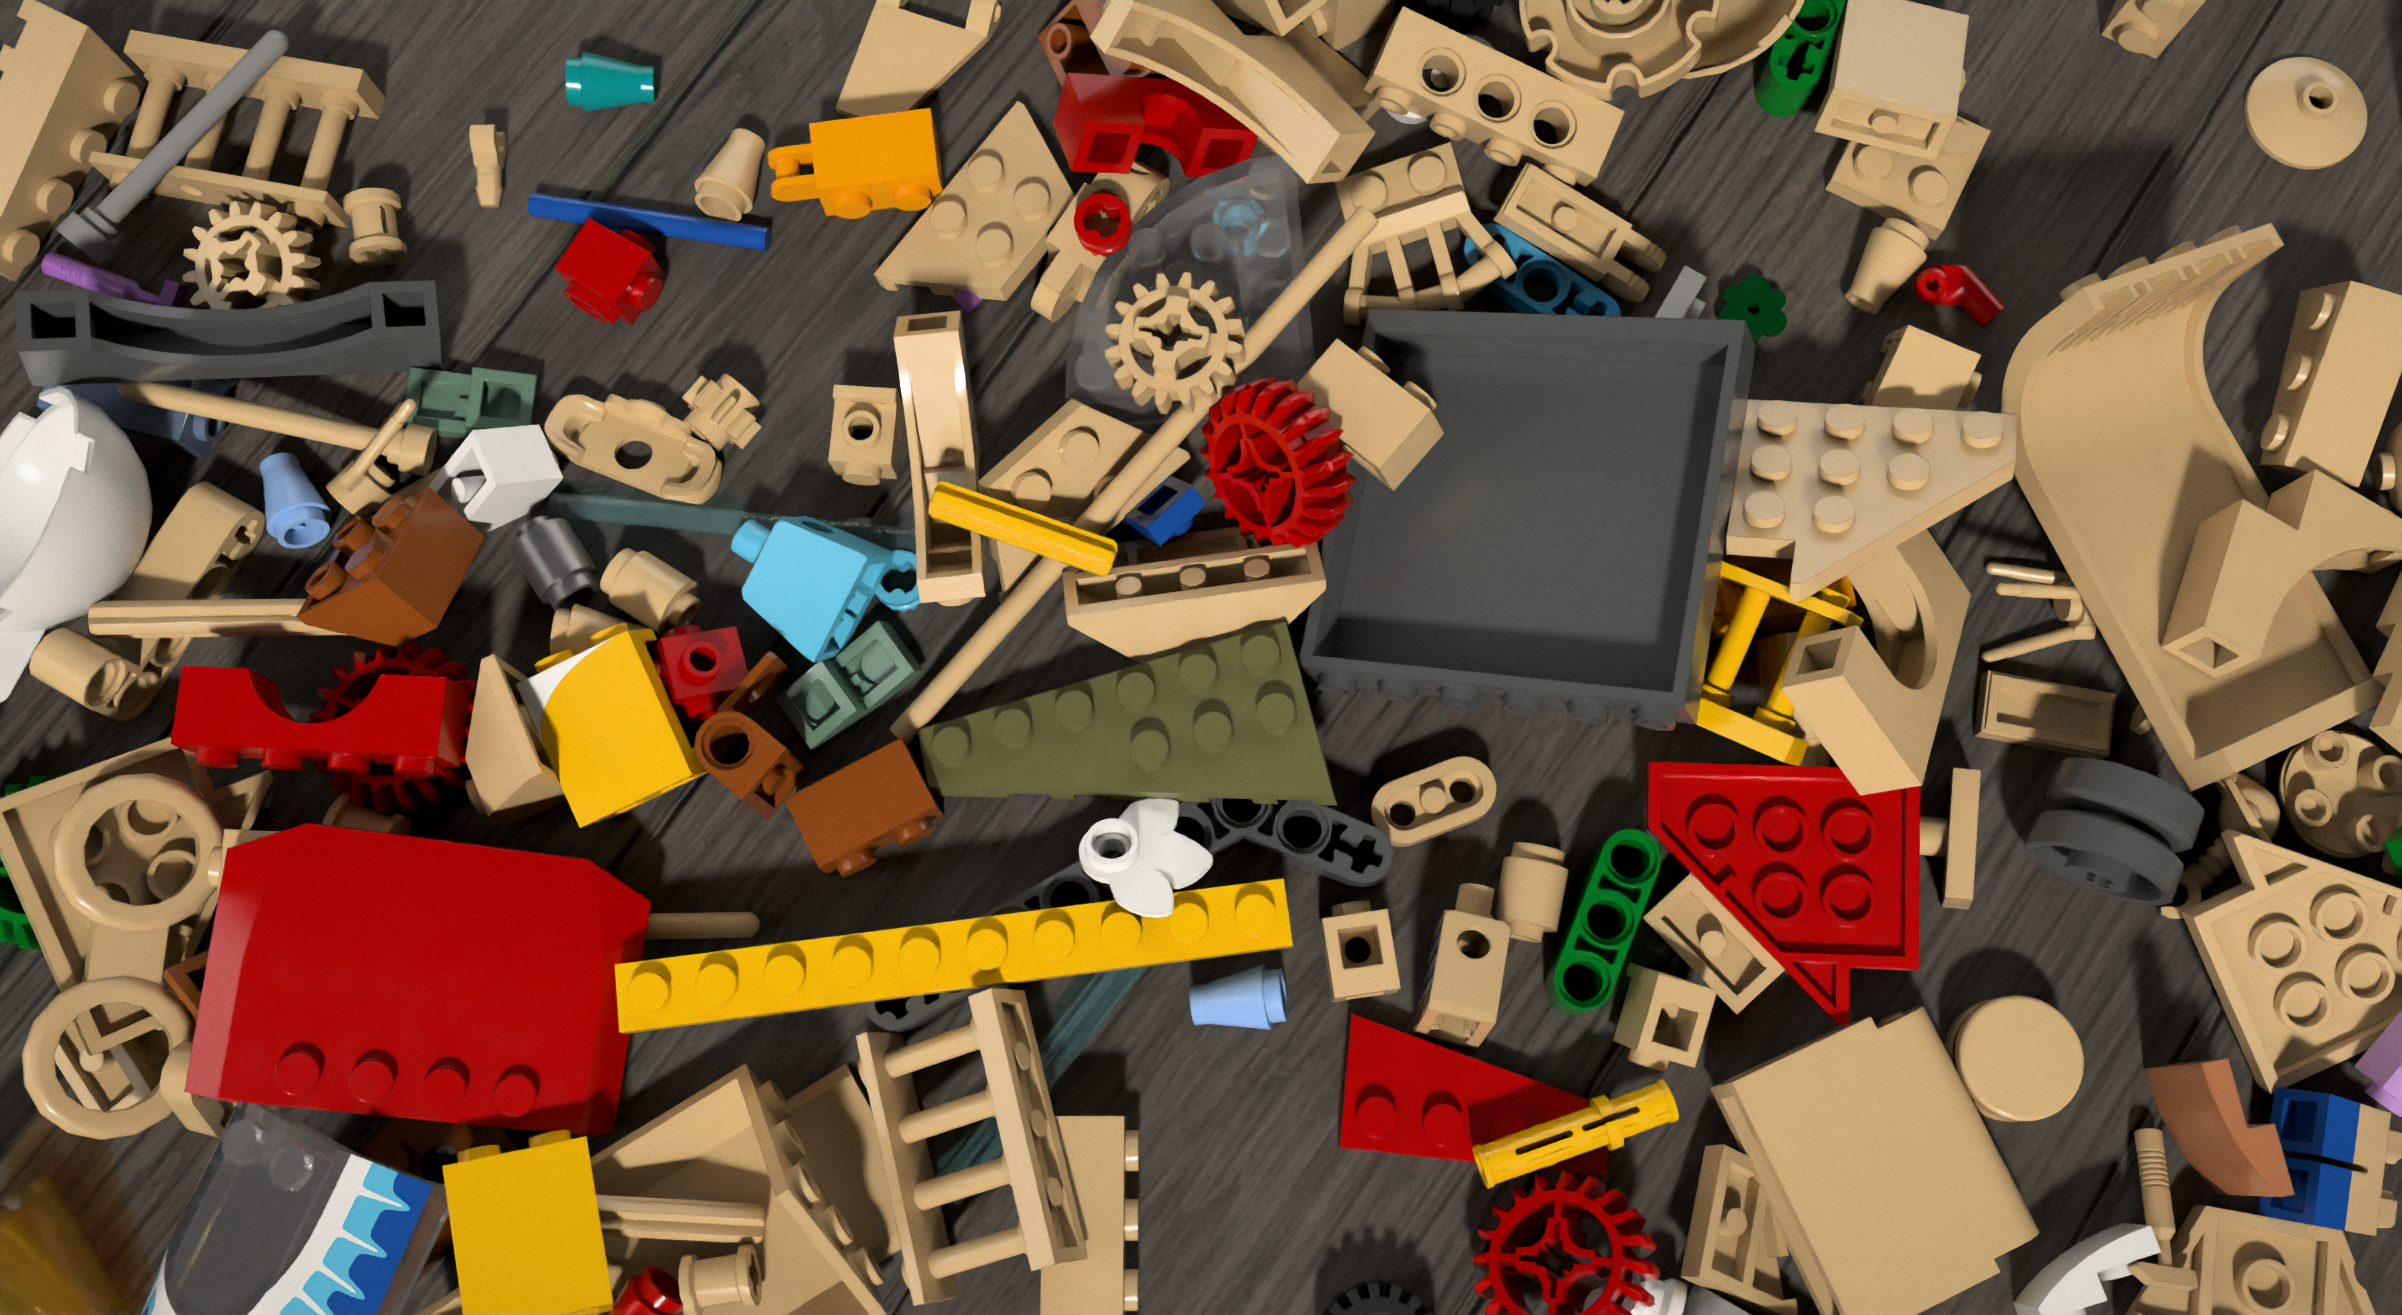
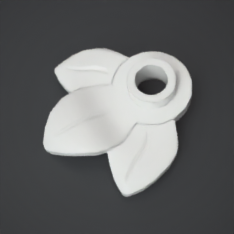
[1079,798,1213,918]

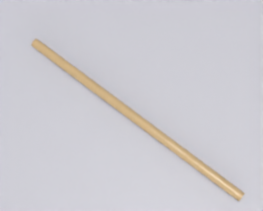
[889,205,1379,745]

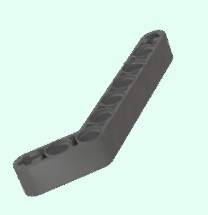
[864,798,1393,1034]

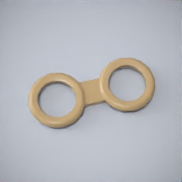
[22,773,224,1140]

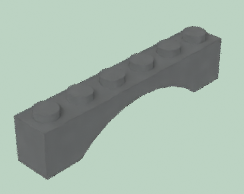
[15,280,442,386]

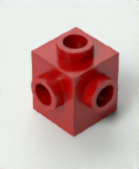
[650,625,748,723]

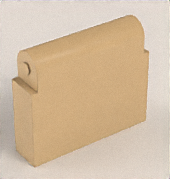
[1710,1005,2040,1315]

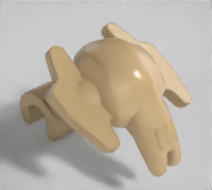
[2159,772,2280,919]

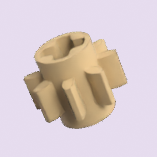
[682,374,761,451]

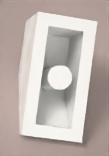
[428,424,563,534]

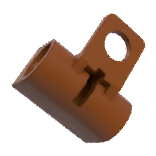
[694,651,810,820]

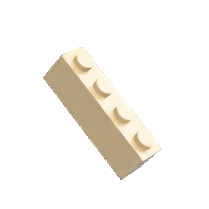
[1040,1116,1140,1315]

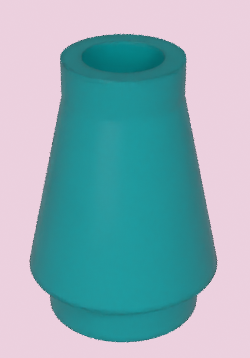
[565,51,656,113]

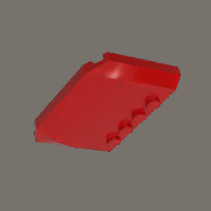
[184,822,651,1135]

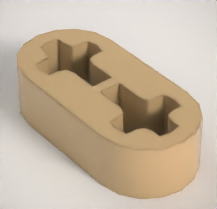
[160,1041,248,1139]

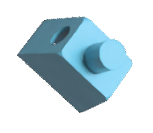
[731,516,895,662]

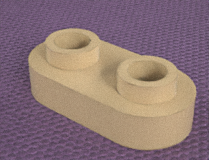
[1370,756,1496,847]

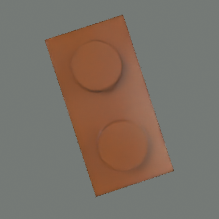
[784,738,944,878]

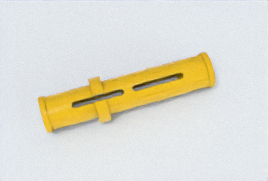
[1472,1079,1679,1189]

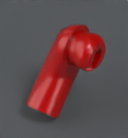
[1914,265,2006,328]

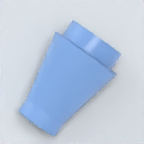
[259,452,332,549]
[1189,964,1288,1030]

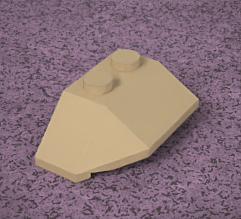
[1062,526,1326,663]

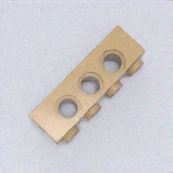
[1363,6,1625,191]

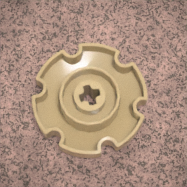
[1519,0,1720,101]

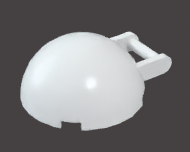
[0,386,153,703]

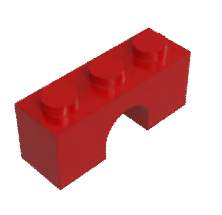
[1052,73,1258,179]

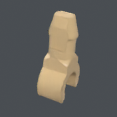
[469,124,507,208]

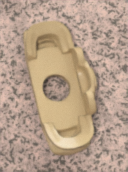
[544,394,722,504]

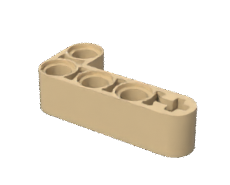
[29,481,265,722]

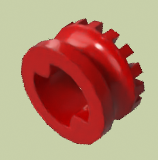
[1074,193,1133,257]

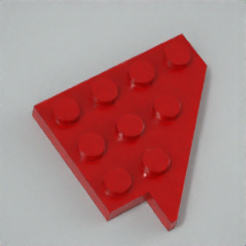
[1646,762,1920,1025]

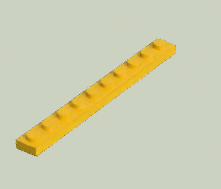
[615,878,1293,1034]

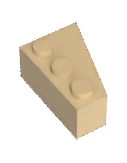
[1859,325,1982,411]

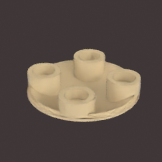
[2278,730,2402,858]

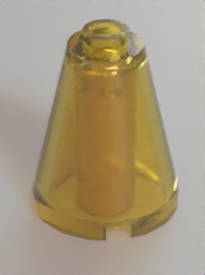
[0,1175,133,1315]

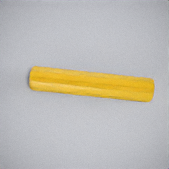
[928,481,1118,576]

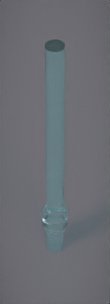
[549,492,916,554]

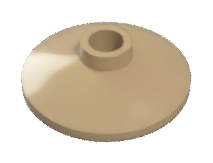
[2244,57,2367,170]

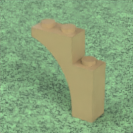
[1090,0,1376,184]
[893,310,988,606]
[2161,469,2402,679]

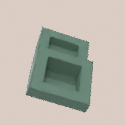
[403,367,537,438]
[775,621,924,749]

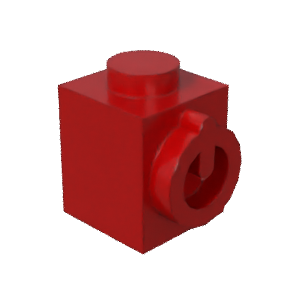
[554,218,666,325]

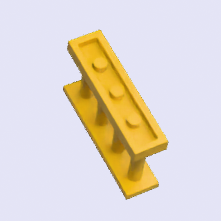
[1696,561,1864,766]

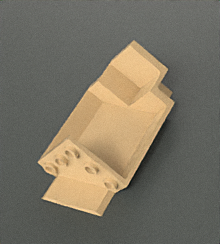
[414,1063,901,1315]

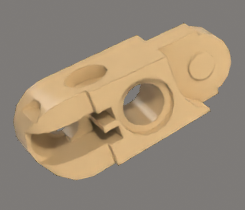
[1031,160,1170,322]

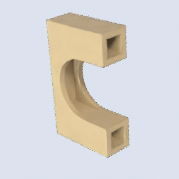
[1781,529,1971,796]

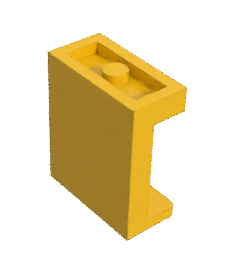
[442,1130,613,1315]

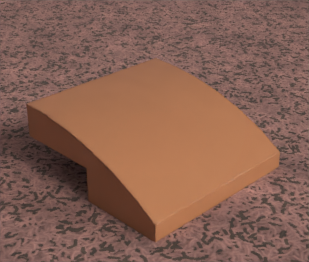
[2144,1058,2295,1197]

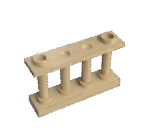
[88,30,386,230]
[856,988,1088,1306]

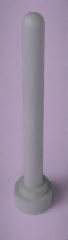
[56,30,289,264]

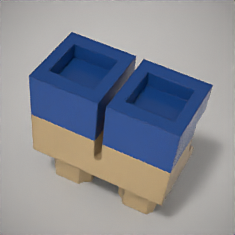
[2258,1087,2402,1236]

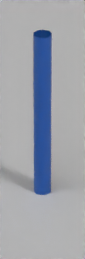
[528,192,771,251]

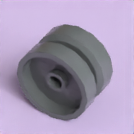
[2025,758,2205,906]

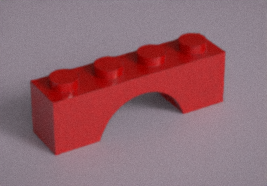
[170,665,469,777]

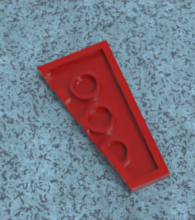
[1338,1013,1610,1176]

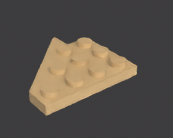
[1726,399,2018,602]
[0,737,273,1056]
[2181,829,2402,1094]

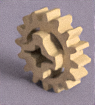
[182,201,321,310]
[1105,272,1246,415]

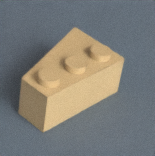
[2260,280,2402,488]

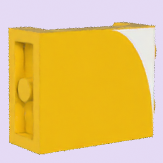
[516,623,709,828]

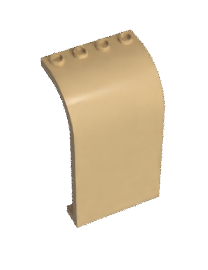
[2001,223,2386,792]

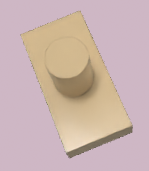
[1920,768,1981,910]

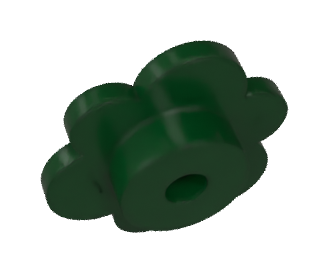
[1718,274,1787,343]

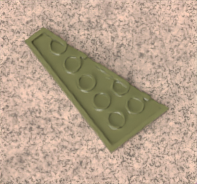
[918,621,1337,805]

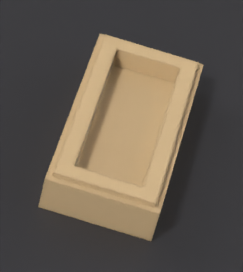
[1974,670,2116,760]

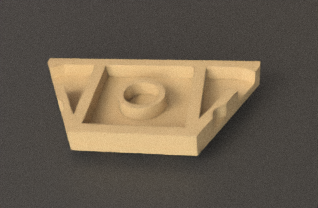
[874,101,1075,301]
[977,399,1191,604]
[2125,1205,2376,1315]

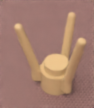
[326,399,445,520]
[1981,562,2097,663]

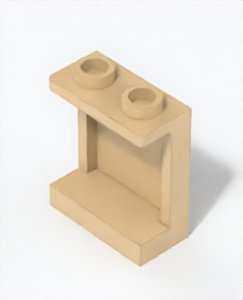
[1814,0,1969,161]

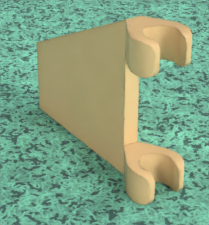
[835,0,1002,118]

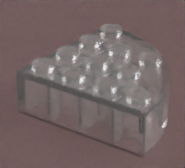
[1065,154,1315,425]

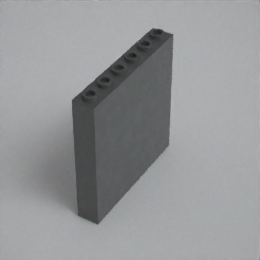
[1298,309,1756,731]

